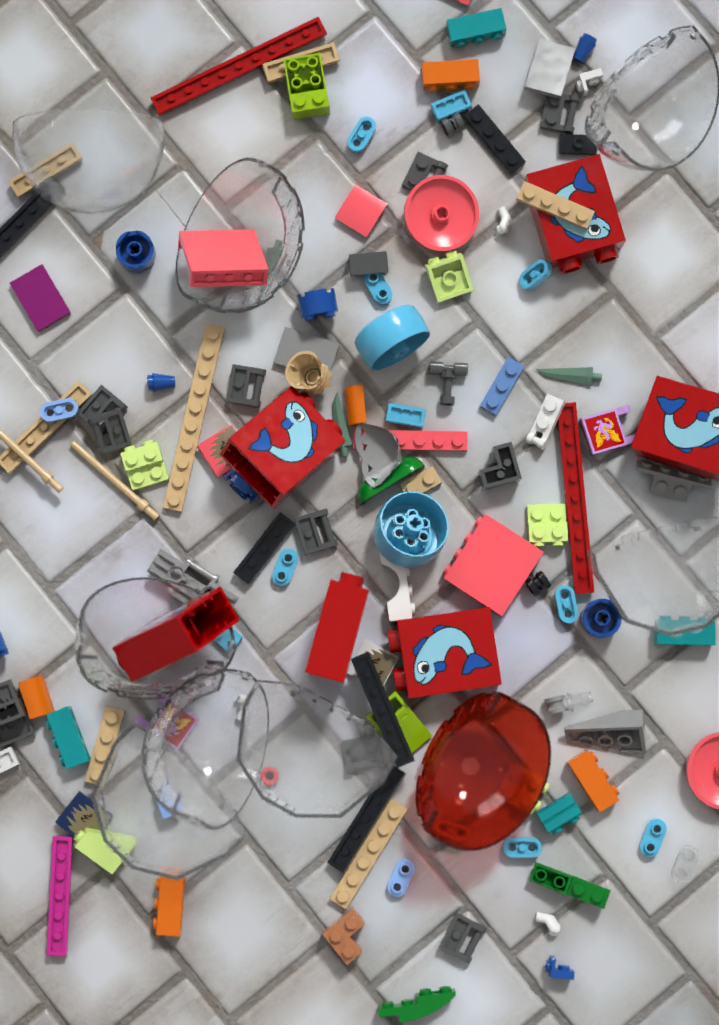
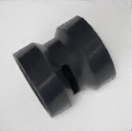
[525,571,551,597]

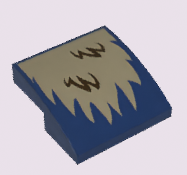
[55,791,112,837]

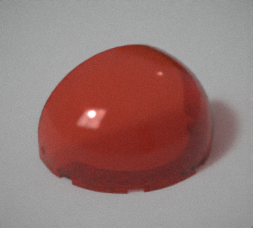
[415,691,551,851]

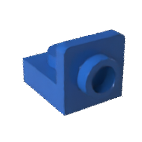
[546,955,575,980]

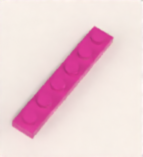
[47,836,73,956]

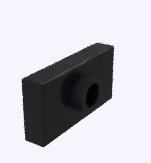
[559,134,598,155]

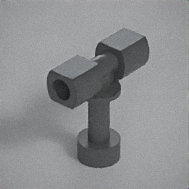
[429,361,468,406]

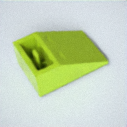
[283,53,330,120]
[366,691,432,753]

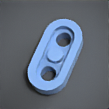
[40,398,79,422]
[387,858,415,897]

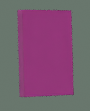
[10,264,71,332]

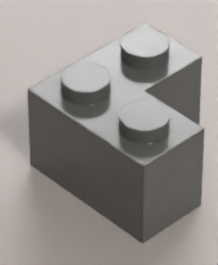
[478,442,522,491]

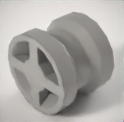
[544,695,566,715]

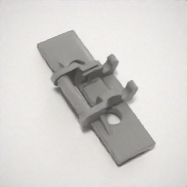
[146,549,239,607]

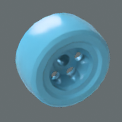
[354,305,430,371]
[373,491,449,568]

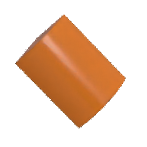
[344,384,367,427]
[18,675,55,720]

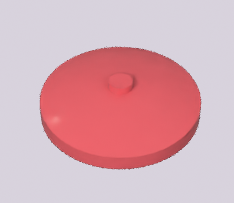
[404,175,479,252]
[686,732,719,809]

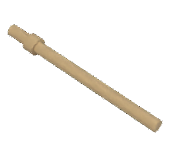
[0,429,64,493]
[70,440,160,521]

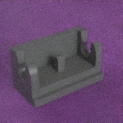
[349,251,389,276]

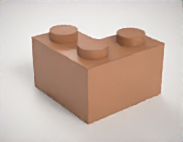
[322,906,365,965]

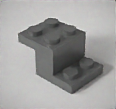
[0,679,37,748]

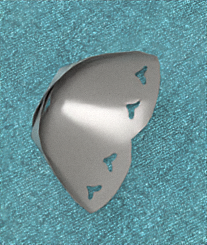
[355,423,402,488]

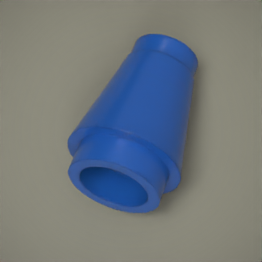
[573,33,597,63]
[147,373,175,392]

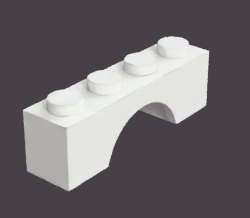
[379,551,416,622]

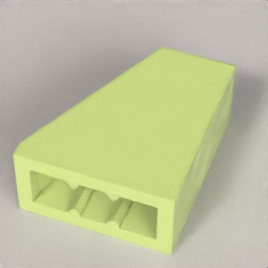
[74,827,136,874]

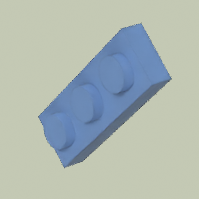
[479,357,524,416]

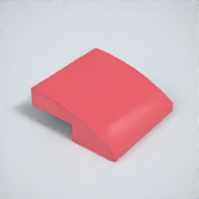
[335,184,388,237]

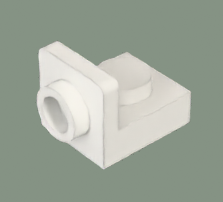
[576,68,603,97]

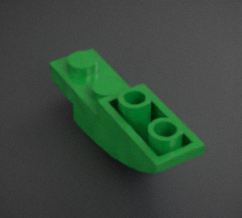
[529,862,611,909]
[378,986,456,1023]

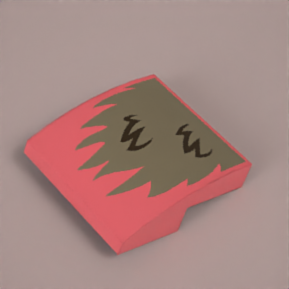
[197,425,236,478]

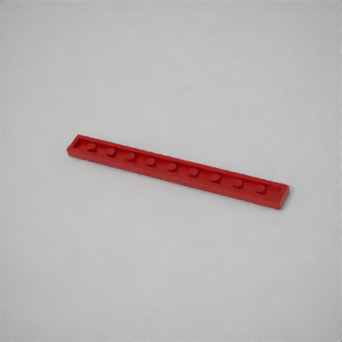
[151,16,327,116]
[558,402,594,594]

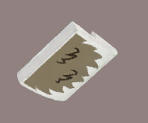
[347,639,399,686]

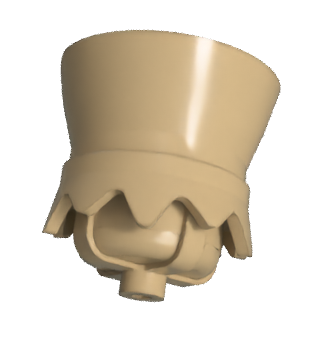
[285,351,332,397]

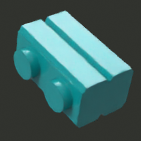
[535,792,582,835]

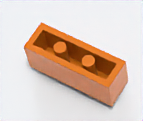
[421,59,480,92]
[566,749,619,813]
[153,873,186,937]

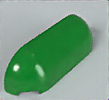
[357,457,425,505]

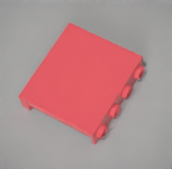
[178,230,269,287]
[442,514,544,617]

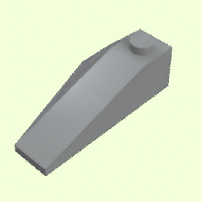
[564,710,646,754]

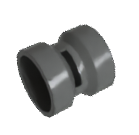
[440,112,466,138]

